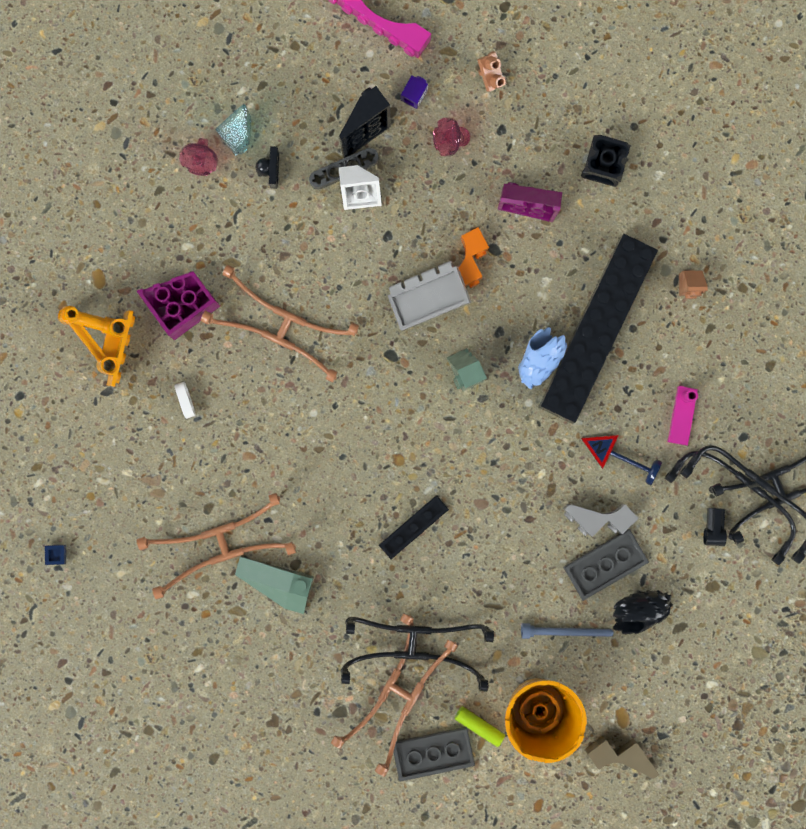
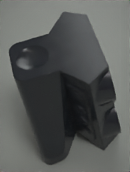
[581,135,631,187]

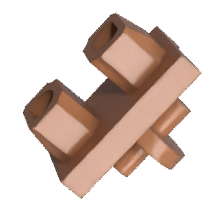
[477,51,506,92]

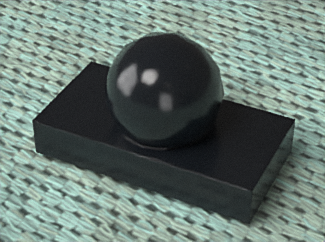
[255,146,280,189]

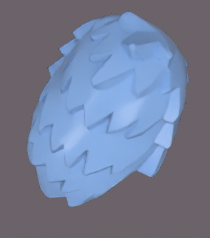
[518,327,567,389]

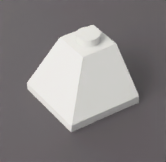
[339,165,382,210]

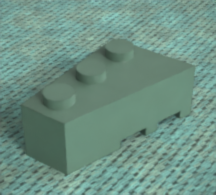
[447,348,487,392]

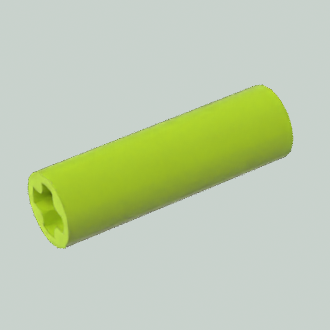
[454,706,505,747]

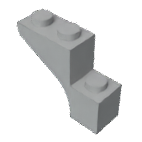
[563,504,639,537]

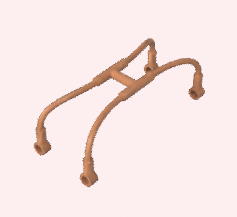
[201,265,359,383]
[137,493,296,600]
[331,613,458,777]

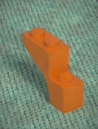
[459,227,489,288]

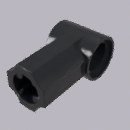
[703,508,727,546]

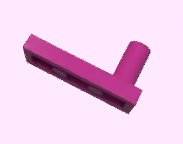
[667,386,698,446]

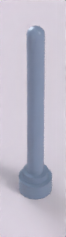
[521,623,614,639]

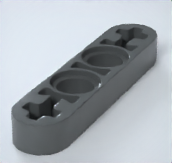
[309,148,379,190]

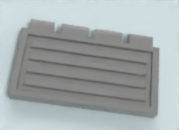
[388,261,472,331]

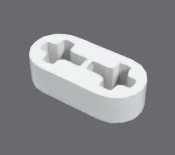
[175,382,196,419]

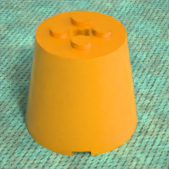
[505,678,587,763]

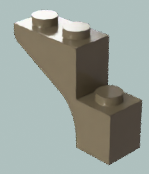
[585,736,660,778]

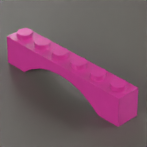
[328,0,431,58]

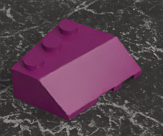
[497,182,562,222]

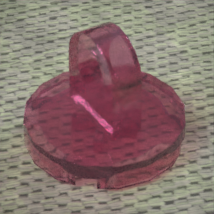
[433,118,470,156]
[179,138,218,176]

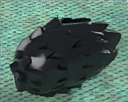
[613,590,673,635]

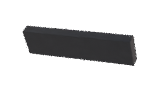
[379,495,449,560]

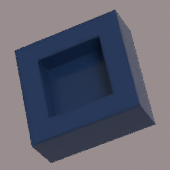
[45,545,66,565]

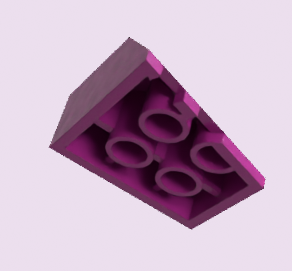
[137,271,220,340]

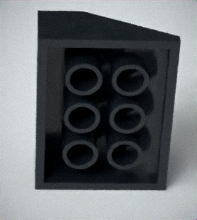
[339,86,391,158]

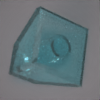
[215,104,251,156]

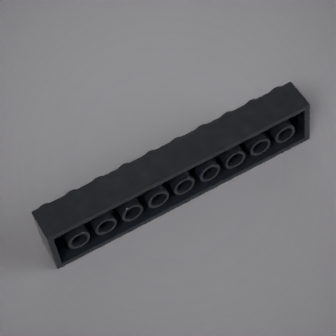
[538,233,658,424]

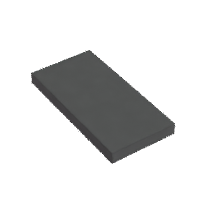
[563,529,649,601]
[393,727,475,782]

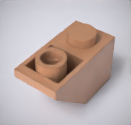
[679,271,708,299]

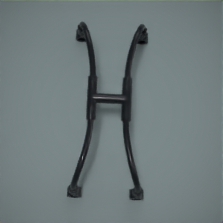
[664,445,806,565]
[709,456,806,545]
[341,617,494,692]

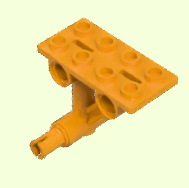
[58,306,135,387]

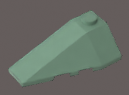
[235,556,314,614]

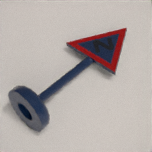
[581,435,662,486]

